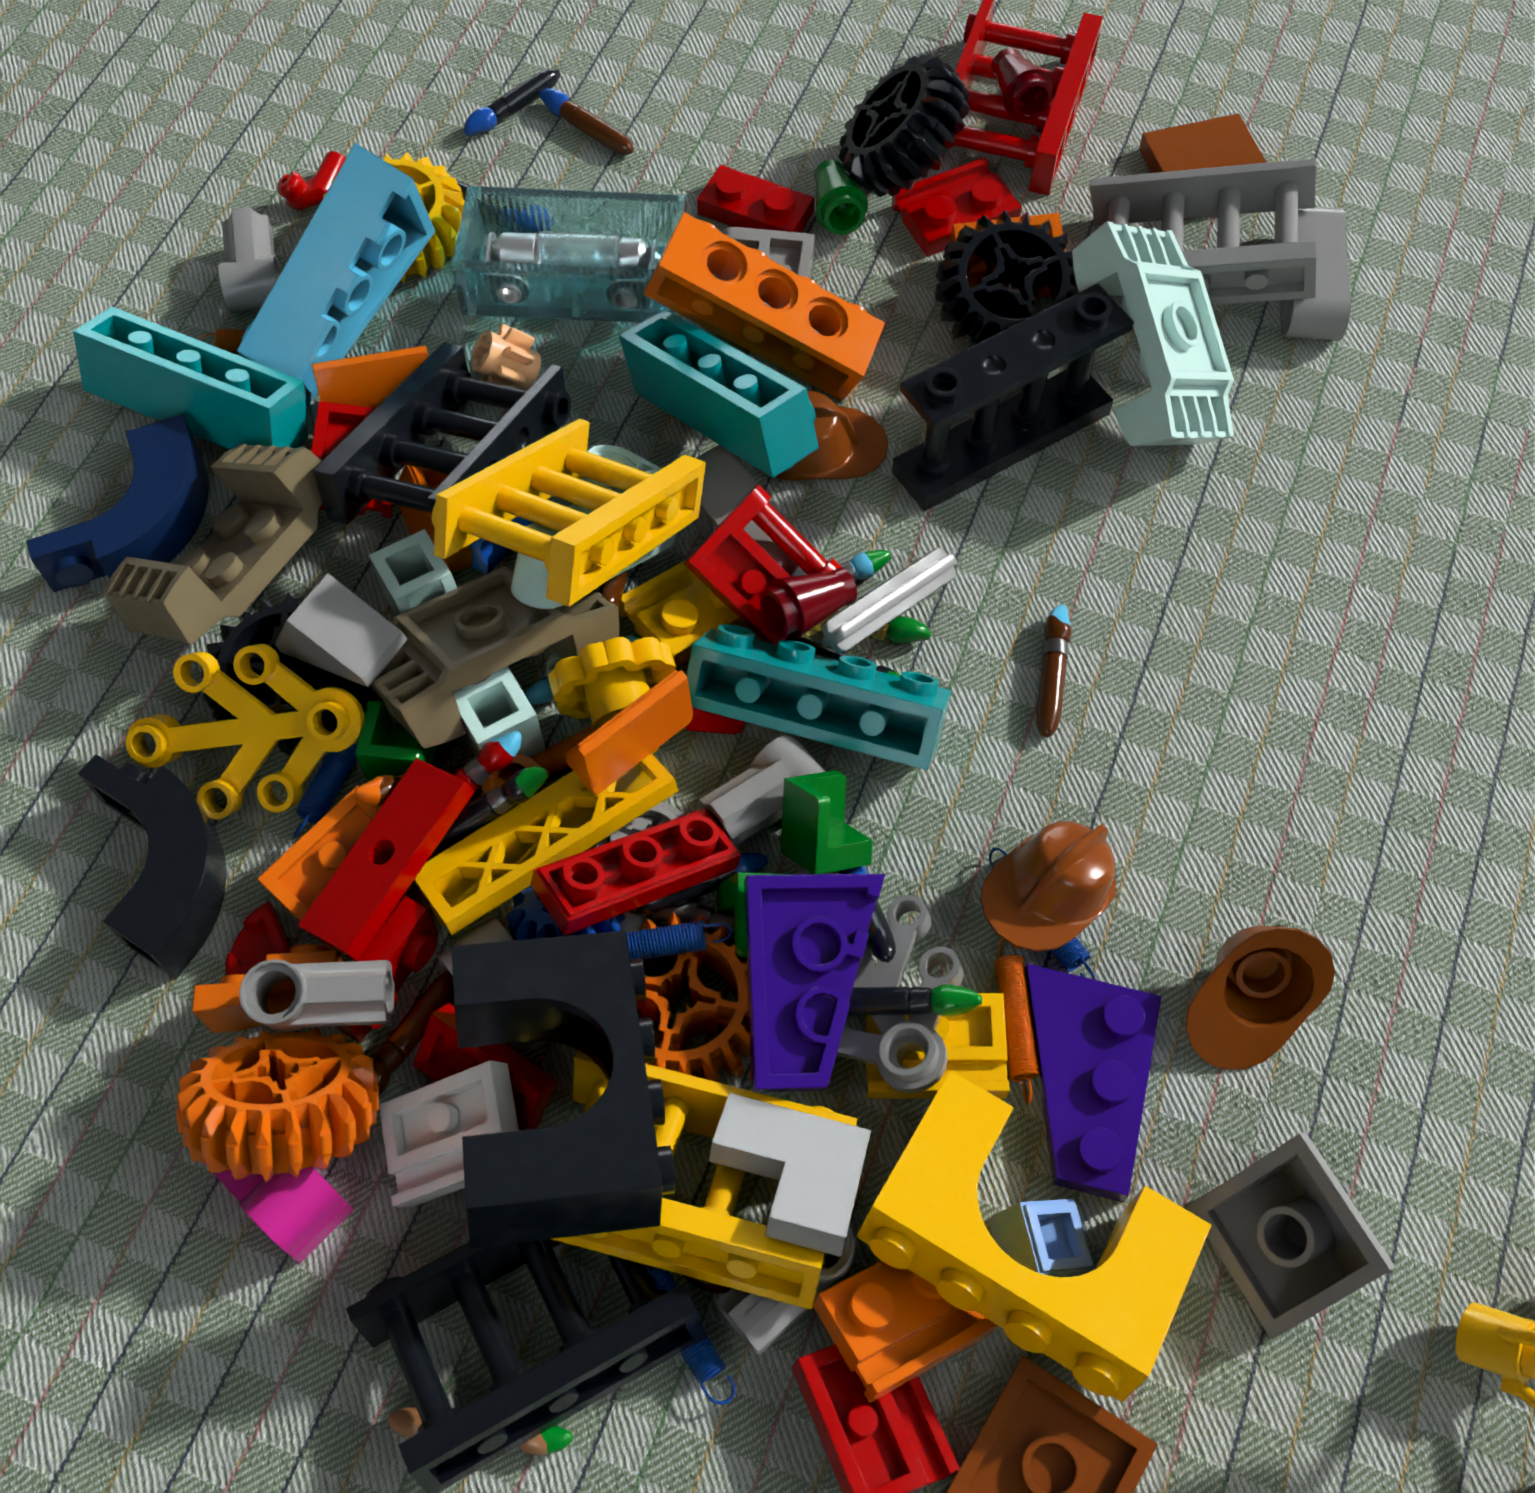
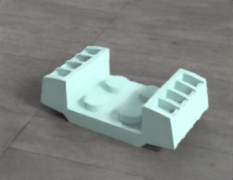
[1072,221,1234,446]

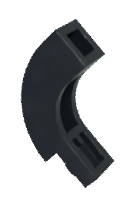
[78,754,226,979]

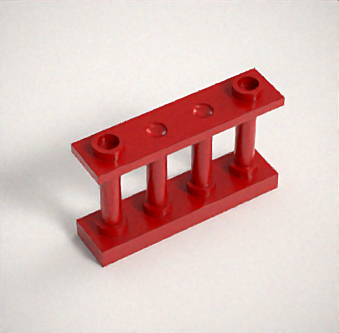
[931,0,1103,195]

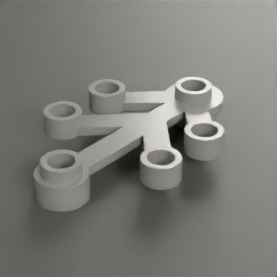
[795,868,964,1093]

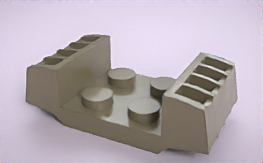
[103,443,323,645]
[368,566,619,749]

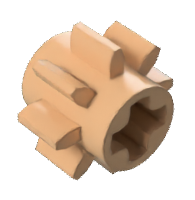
[470,323,541,390]

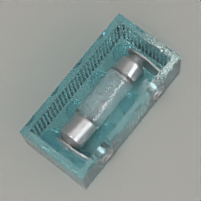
[451,186,687,323]

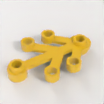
[126,644,365,820]

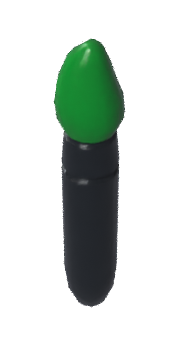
[847,984,982,1017]

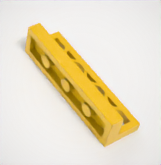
[414,753,679,935]

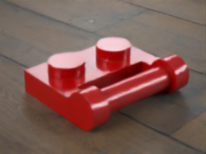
[683,484,843,645]

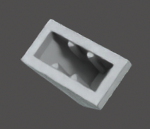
[275,573,408,687]

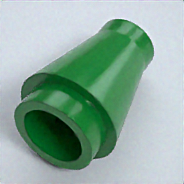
[814,160,868,235]

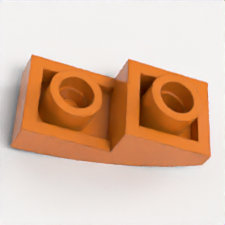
[192,944,344,1033]

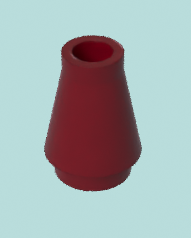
[991,48,1053,120]
[760,567,857,638]

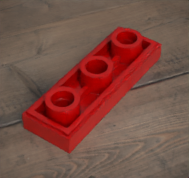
[298,758,475,961]
[530,808,741,936]

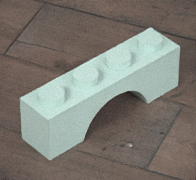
[368,529,546,758]

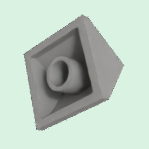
[1189,1132,1396,1340]

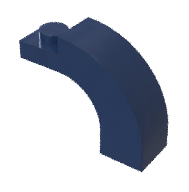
[26,414,209,592]

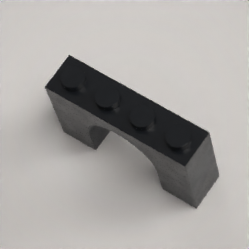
[451,931,675,1249]

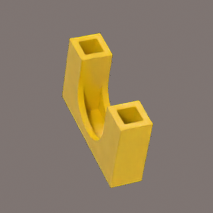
[856,1070,1211,1402]

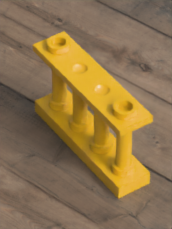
[432,418,706,607]
[553,1050,858,1310]

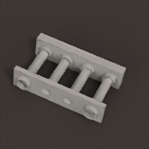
[1090,158,1316,309]

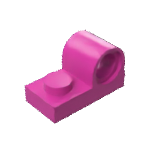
[204,1162,354,1263]

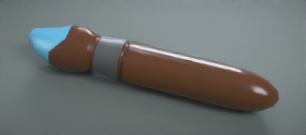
[1036,605,1072,738]

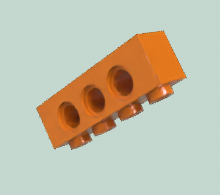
[643,212,885,401]

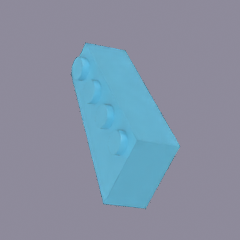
[237,143,436,407]

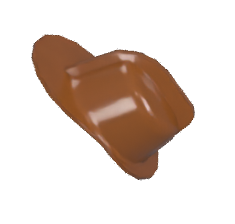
[775,391,888,481]
[980,821,1116,952]
[1185,924,1335,1069]

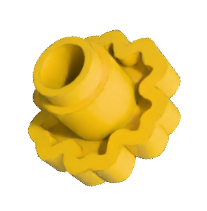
[548,637,676,731]

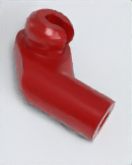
[277,151,346,211]

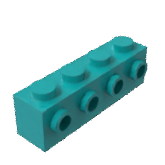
[73,306,308,449]
[619,309,819,478]
[686,624,952,770]

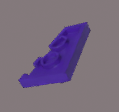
[744,874,885,1093]
[1025,963,1162,1203]

